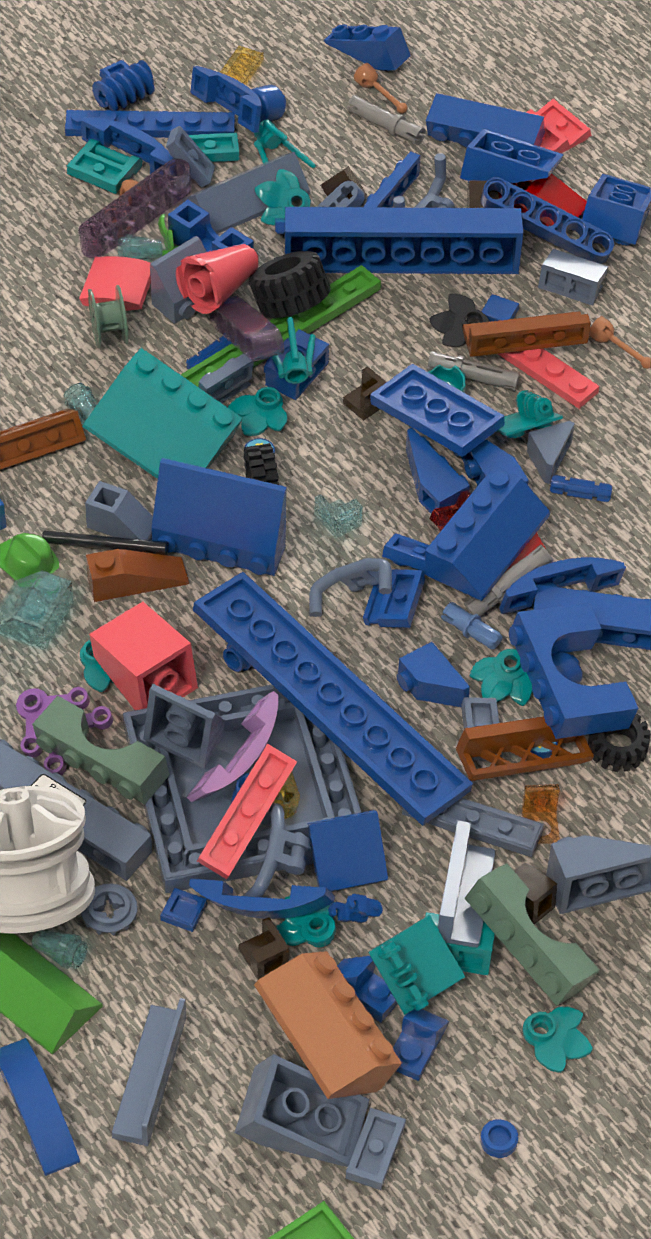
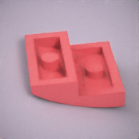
[526,99,592,153]
[79,256,151,311]

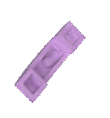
[187,691,279,802]

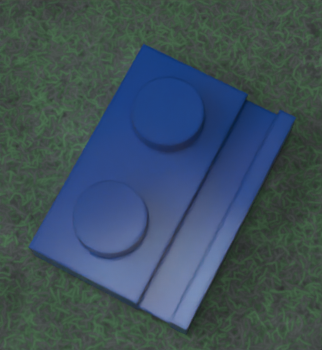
[363,569,426,628]

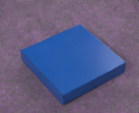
[307,810,389,891]

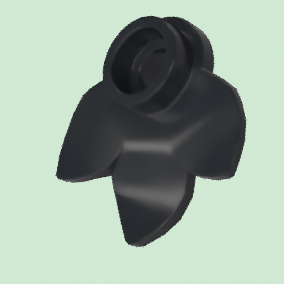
[429,294,489,347]

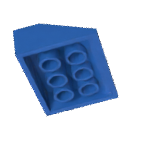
[152,458,287,576]

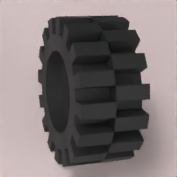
[244,443,280,485]
[588,714,651,772]

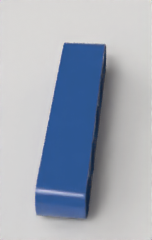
[480,178,614,264]

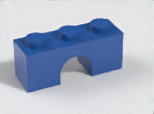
[168,200,254,252]

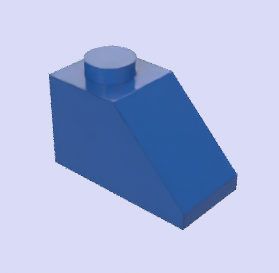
[397,642,470,707]

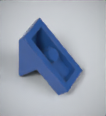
[337,956,397,1023]
[393,1009,449,1081]

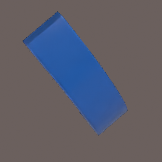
[190,66,262,133]
[81,117,176,185]
[499,557,626,614]
[189,879,335,919]
[0,1038,80,1176]

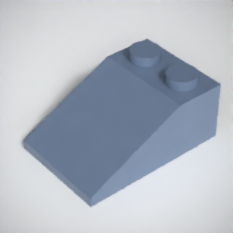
[143,684,225,769]
[546,835,651,914]
[235,1054,369,1167]

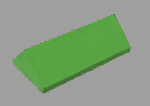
[0,933,103,1055]

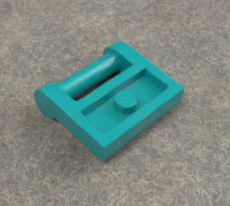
[67,139,143,194]

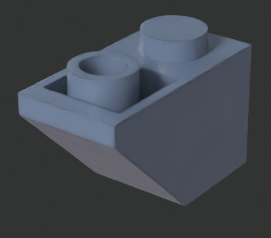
[85,481,153,540]

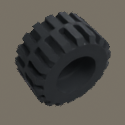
[248,251,331,318]

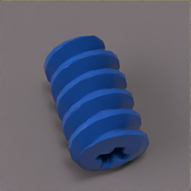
[92,60,155,111]

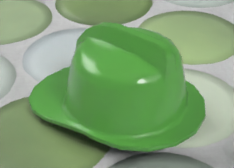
[0,533,59,587]

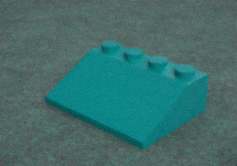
[82,348,243,479]

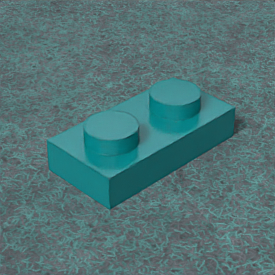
[189,133,239,162]

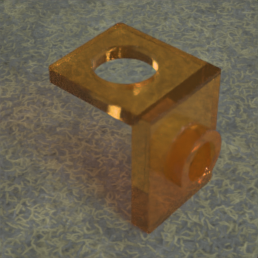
[521,784,560,844]

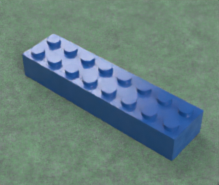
[285,207,523,274]

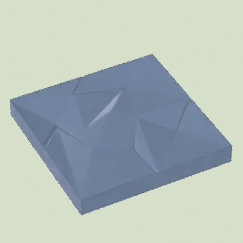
[123,685,361,893]

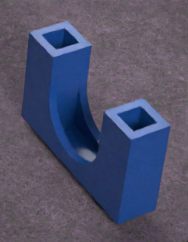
[509,603,639,739]

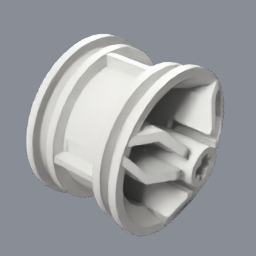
[0,786,95,933]

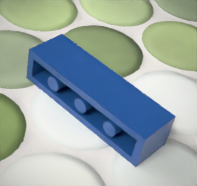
[426,93,545,147]
[533,584,651,650]

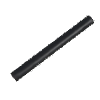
[42,530,168,555]

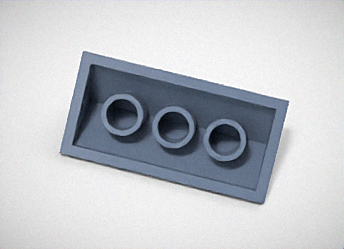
[182,152,310,234]

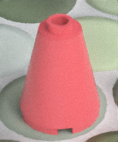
[176,244,258,314]

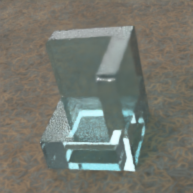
[314,494,363,539]

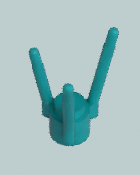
[253,119,316,168]
[262,317,316,384]

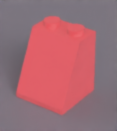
[89,601,198,710]

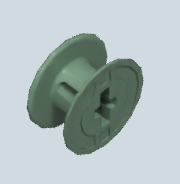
[88,285,129,348]

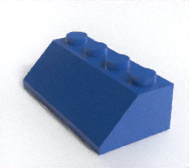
[425,466,550,601]

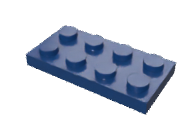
[370,364,505,457]

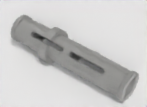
[347,95,426,145]
[427,351,520,391]
[463,545,553,616]

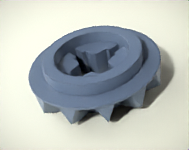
[81,884,137,936]

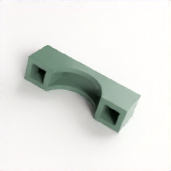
[32,695,170,804]
[465,863,599,1006]

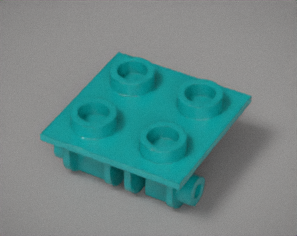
[496,390,563,438]
[368,915,465,1015]

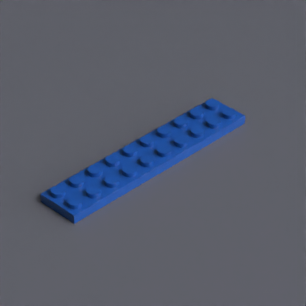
[193,572,473,826]

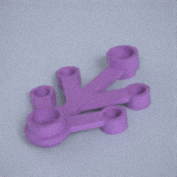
[16,687,113,776]

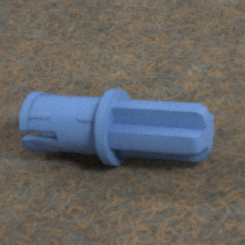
[441,602,503,649]

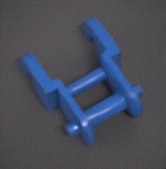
[328,894,383,923]

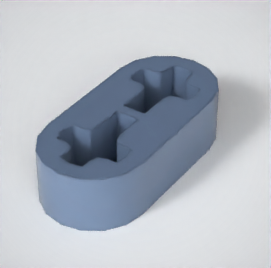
[317,181,364,207]

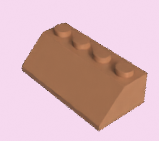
[254,951,402,1099]

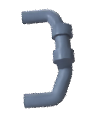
[393,153,455,208]
[309,558,392,617]
[242,803,311,897]

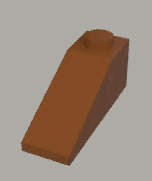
[86,549,189,602]

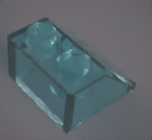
[0,571,74,651]

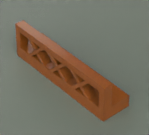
[463,311,591,357]
[0,408,86,470]
[455,716,594,781]

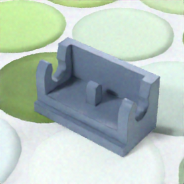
[538,249,608,306]

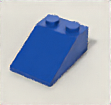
[460,129,564,183]
[582,174,651,245]

